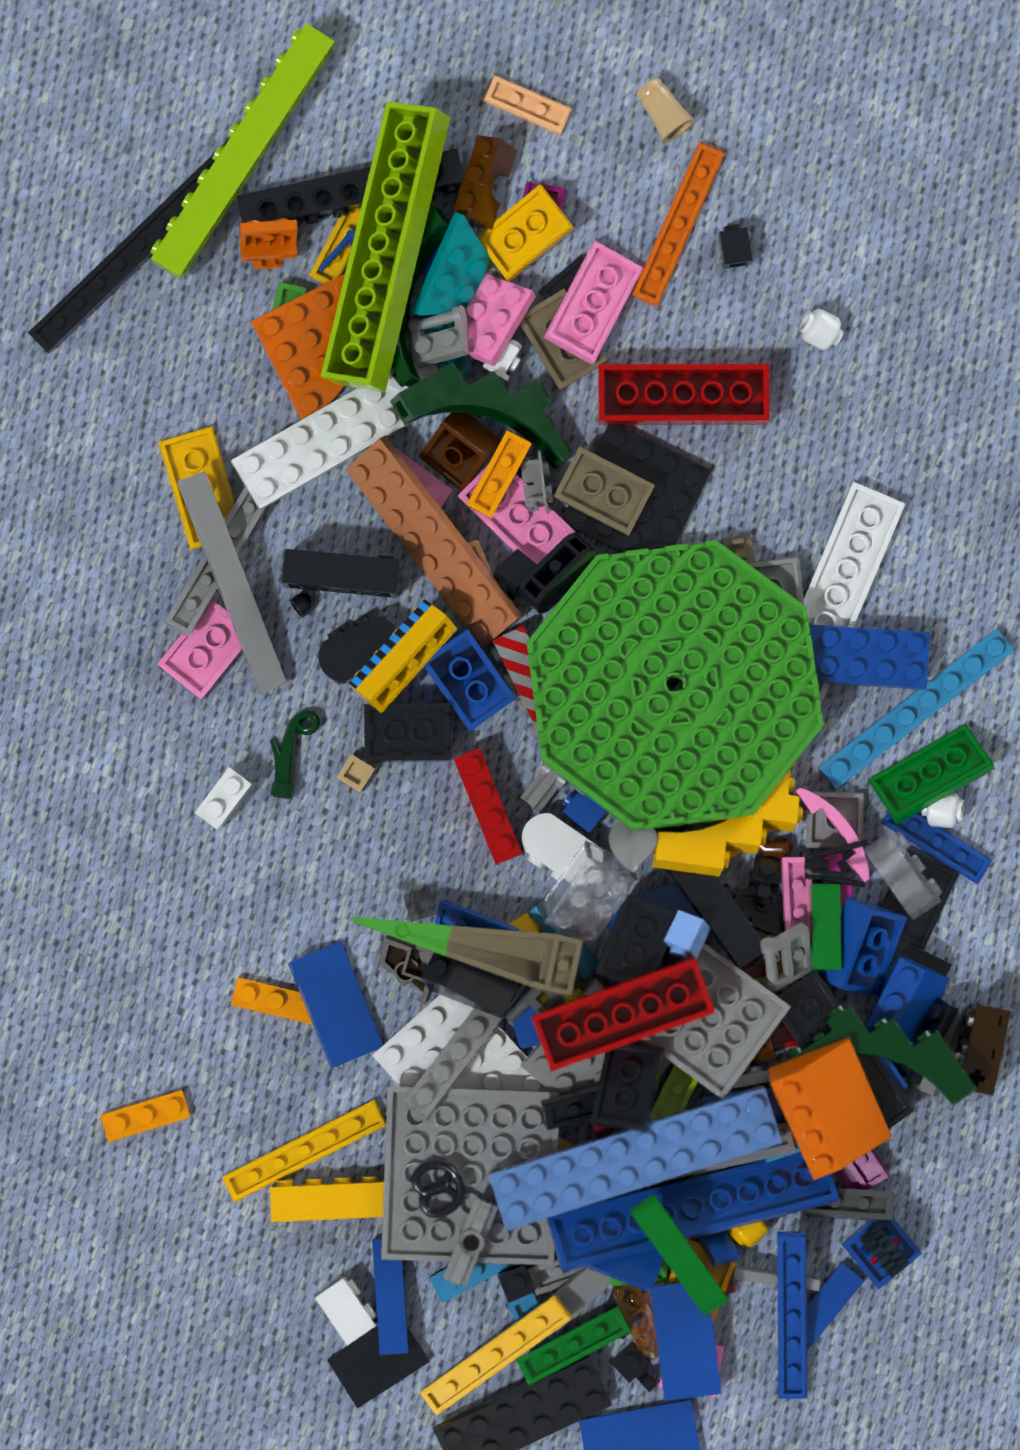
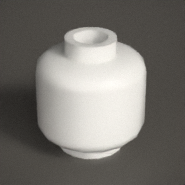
[799,308,843,350]
[922,792,964,828]

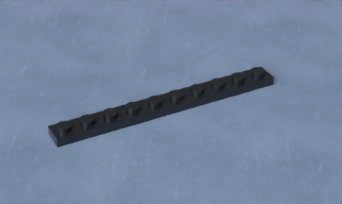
[28,138,230,354]

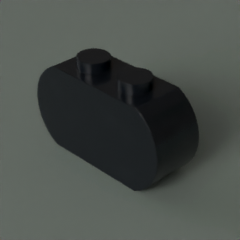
[518,533,598,614]
[318,615,397,684]

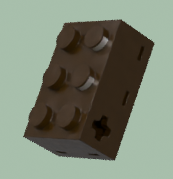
[956,1003,1011,1096]

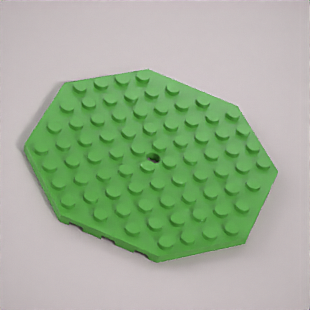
[527,540,824,831]

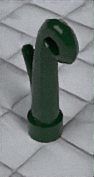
[270,710,320,799]

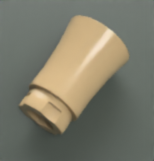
[636,78,695,143]

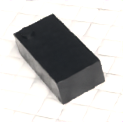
[281,549,400,598]

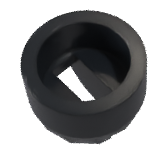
[289,593,314,618]

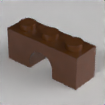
[452,135,517,230]

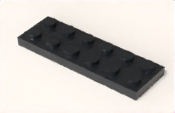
[777,970,914,1129]
[432,1354,613,1450]

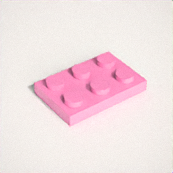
[465,274,536,367]
[157,599,242,700]

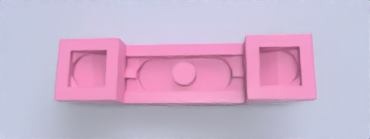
[794,788,869,883]

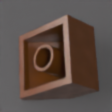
[419,413,501,492]

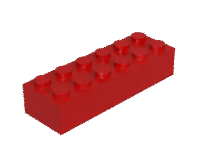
[598,364,769,425]
[532,956,715,1072]

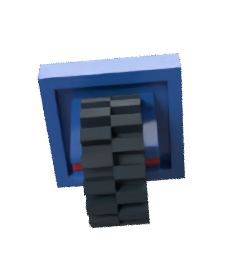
[841,1218,923,1290]

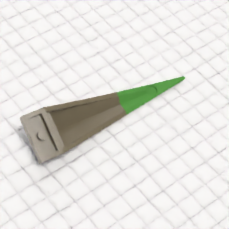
[350,917,583,997]

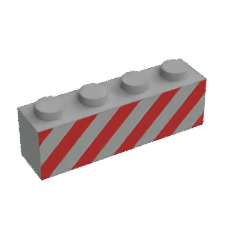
[490,626,539,740]

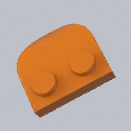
[239,218,298,269]

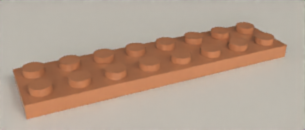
[345,435,523,648]

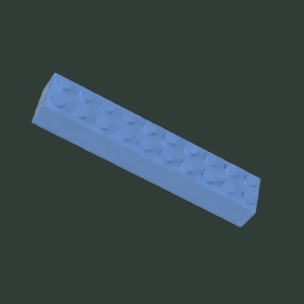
[489,1085,782,1231]

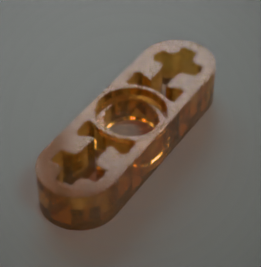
[613,1284,659,1359]

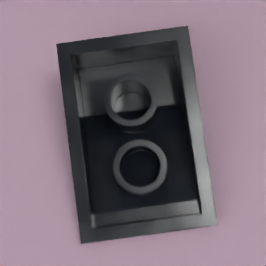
[421,952,521,1020]

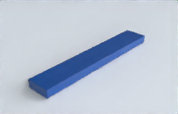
[777,1231,807,1399]

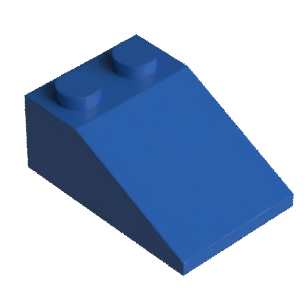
[424,627,516,731]

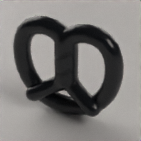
[411,1161,465,1218]

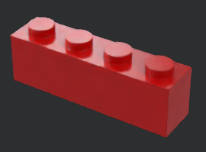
[453,748,522,865]

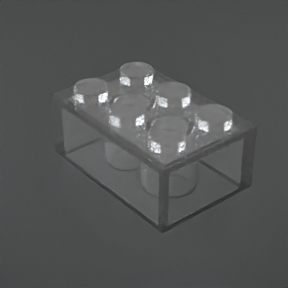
[863,829,942,920]
[541,841,638,946]

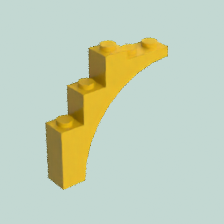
[652,763,803,877]

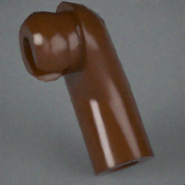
[759,838,793,858]

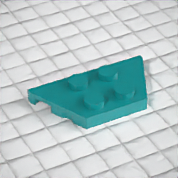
[411,212,491,316]

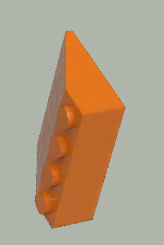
[768,1037,892,1180]

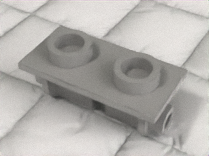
[520,451,553,514]

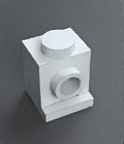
[483,339,523,385]

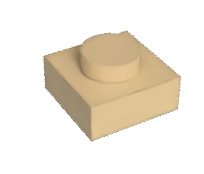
[336,754,375,793]

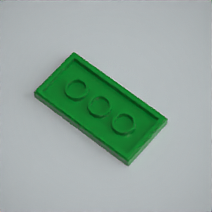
[868,724,995,825]

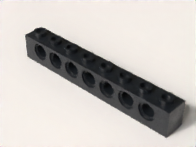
[236,148,464,224]

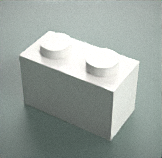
[195,767,254,831]
[315,1276,377,1345]

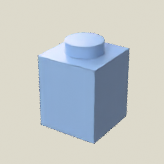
[664,910,711,959]

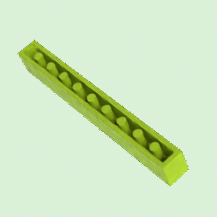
[150,23,335,281]

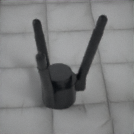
[804,839,871,887]

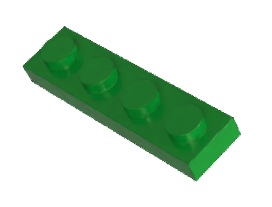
[516,1306,631,1386]

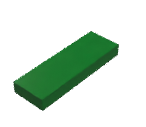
[810,884,841,971]

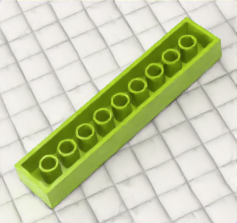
[321,101,451,393]

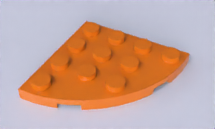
[250,274,345,420]

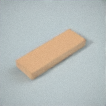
[483,75,572,135]

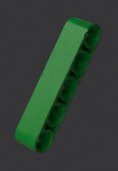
[629,1193,729,1317]

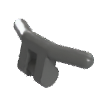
[506,988,567,1022]

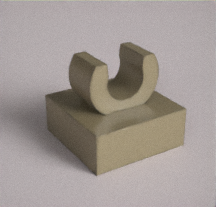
[722,534,755,563]

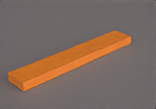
[632,142,725,307]

